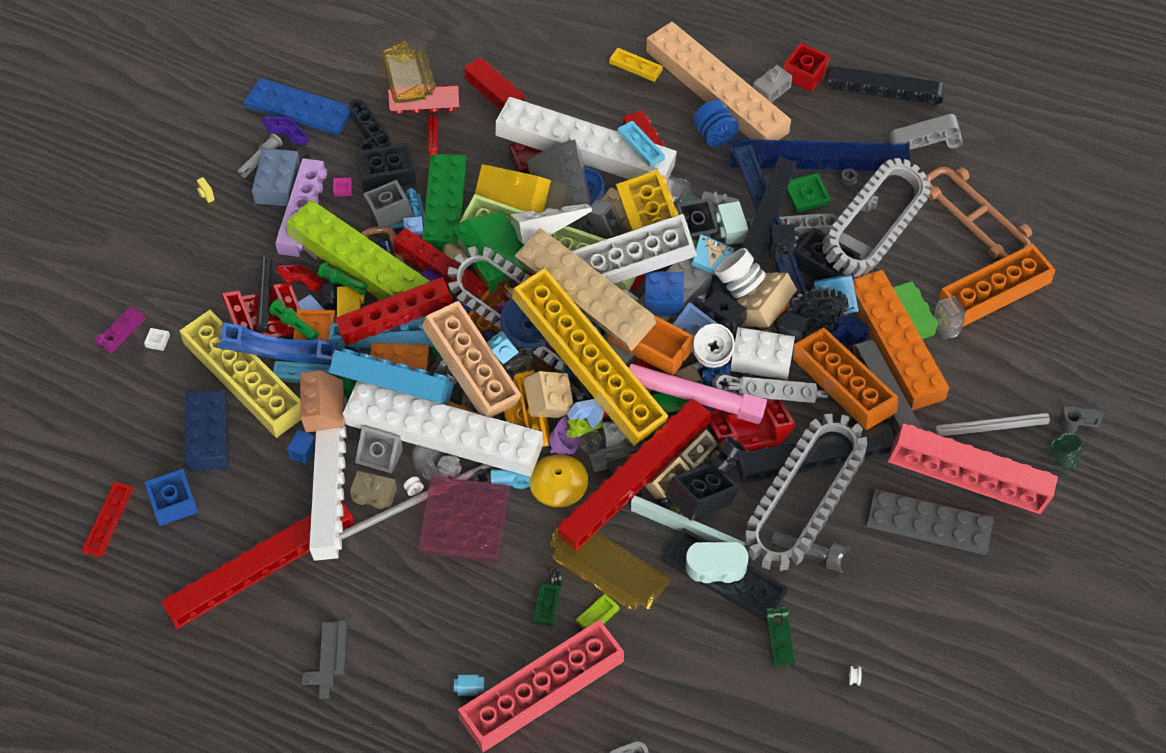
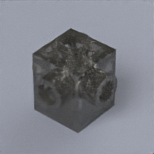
[504,346,533,376]

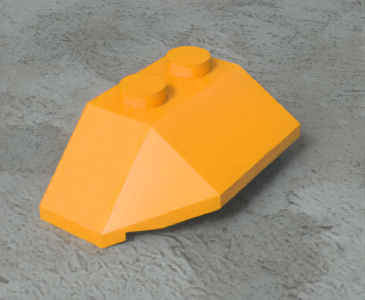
[504,370,550,447]

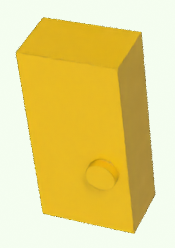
[475,164,551,213]

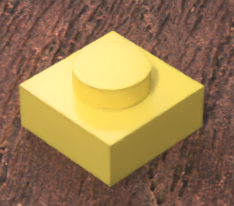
[197,177,215,203]

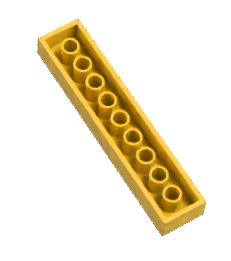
[512,268,668,446]

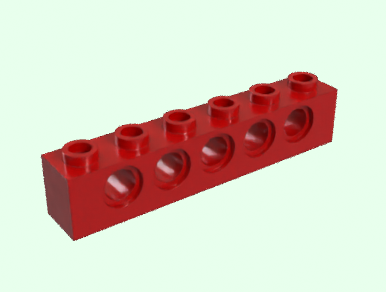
[393,228,488,300]
[335,277,453,346]

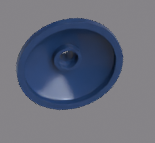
[500,298,548,348]

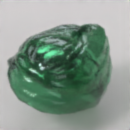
[1050,433,1083,470]

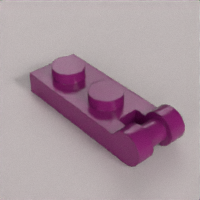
[95,306,145,353]

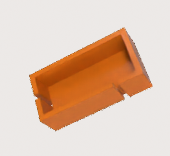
[608,315,694,376]

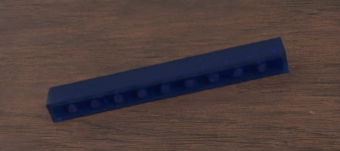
[730,139,910,171]

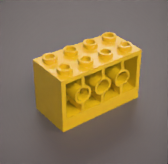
[616,170,678,231]

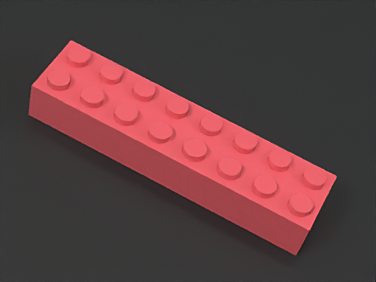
[888,423,1058,514]
[458,620,624,752]

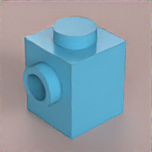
[487,331,518,364]

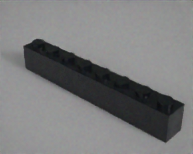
[736,424,894,484]

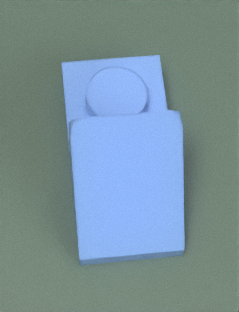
[567,399,604,429]

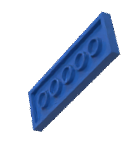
[244,78,351,136]

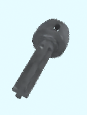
[771,532,850,573]

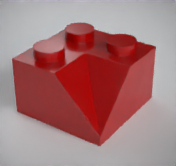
[783,42,831,92]

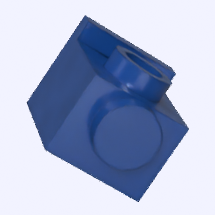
[702,364,731,387]

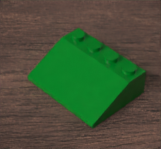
[452,211,529,293]

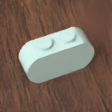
[686,542,748,583]

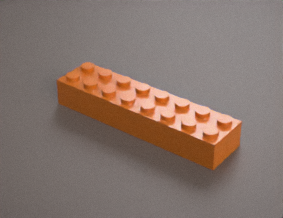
[853,270,949,411]

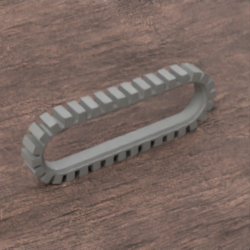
[822,158,931,277]

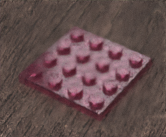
[418,476,510,562]

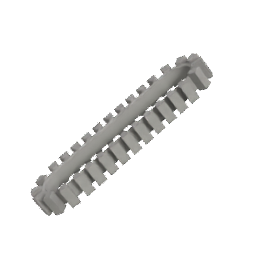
[448,246,599,374]
[744,414,867,571]

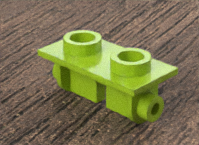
[566,418,604,438]

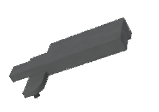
[302,621,347,699]

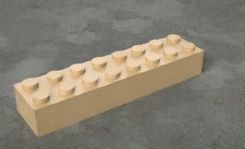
[515,228,657,351]

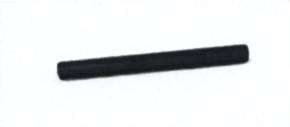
[257,256,272,333]

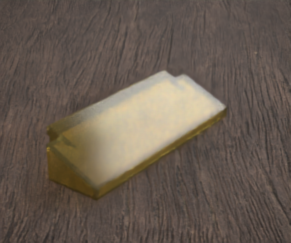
[381,40,436,104]
[550,528,671,611]

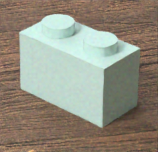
[715,201,749,245]

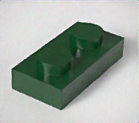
[533,583,561,627]

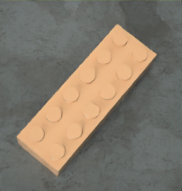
[422,301,521,418]

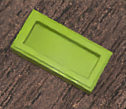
[576,594,619,630]

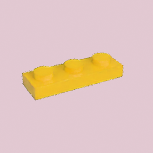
[609,48,663,82]

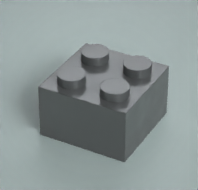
[363,180,413,230]

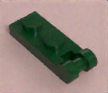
[765,606,795,667]

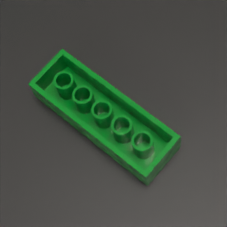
[422,154,467,252]

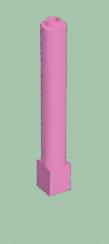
[628,364,767,424]

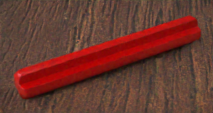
[427,114,438,156]

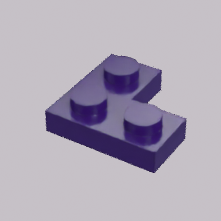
[261,116,309,144]

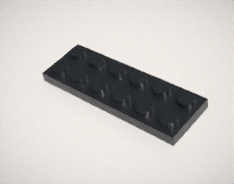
[662,528,789,622]

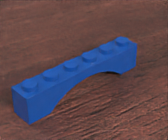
[216,322,337,365]

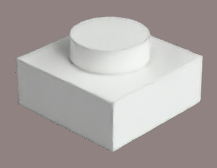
[144,328,170,351]

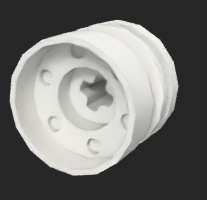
[715,248,766,298]
[693,323,735,368]

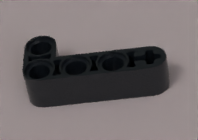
[349,99,391,151]

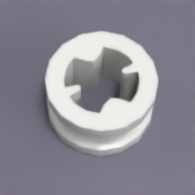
[403,477,424,496]
[849,666,861,686]

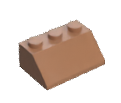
[300,370,345,432]

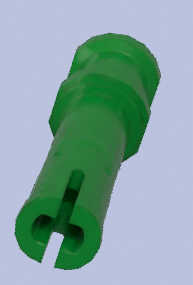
[318,262,368,295]
[269,299,319,340]

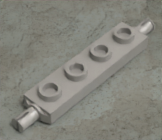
[727,377,828,403]

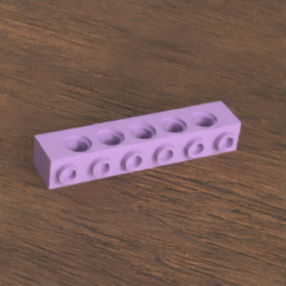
[275,159,327,257]

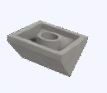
[355,425,403,473]

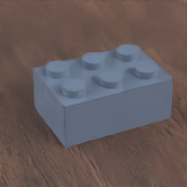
[252,148,301,206]

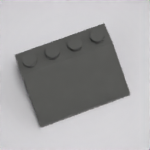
[527,139,592,216]

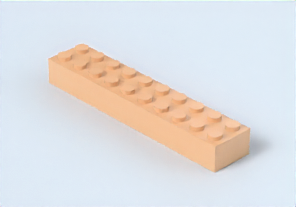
[646,22,791,150]

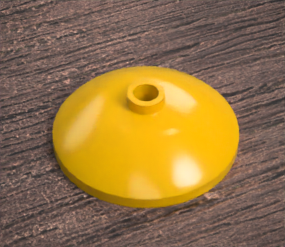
[529,454,588,507]

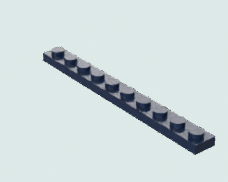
[734,145,807,302]

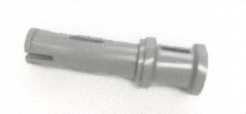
[237,133,283,178]

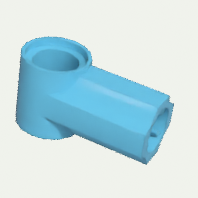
[491,468,530,489]

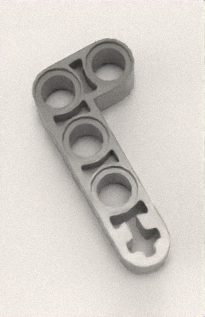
[889,114,963,153]

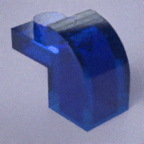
[830,316,870,346]

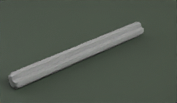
[935,413,1050,436]

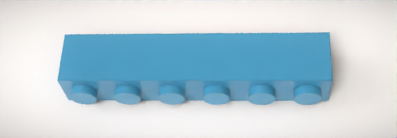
[329,318,434,351]

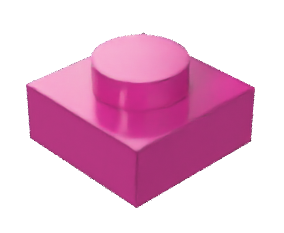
[333,178,352,197]

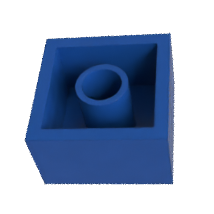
[645,271,684,316]
[144,469,198,526]

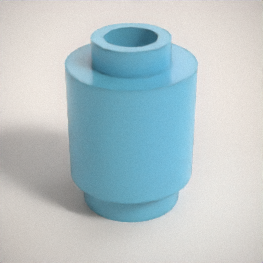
[454,675,484,696]

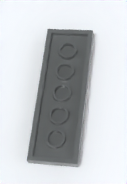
[867,489,994,555]

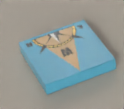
[691,234,734,276]

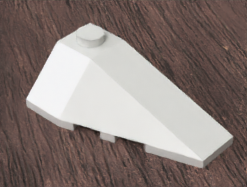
[511,204,592,244]

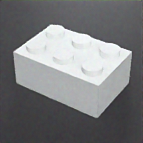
[731,327,795,380]

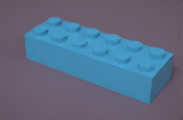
[329,348,454,406]

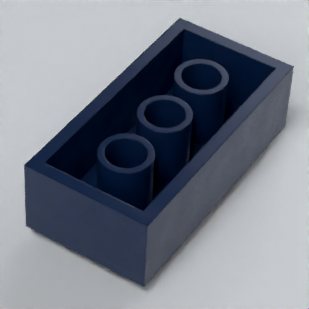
[185,390,229,472]

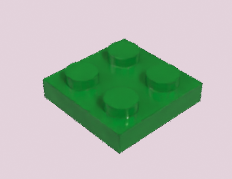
[786,173,831,213]

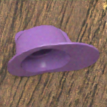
[548,416,583,455]

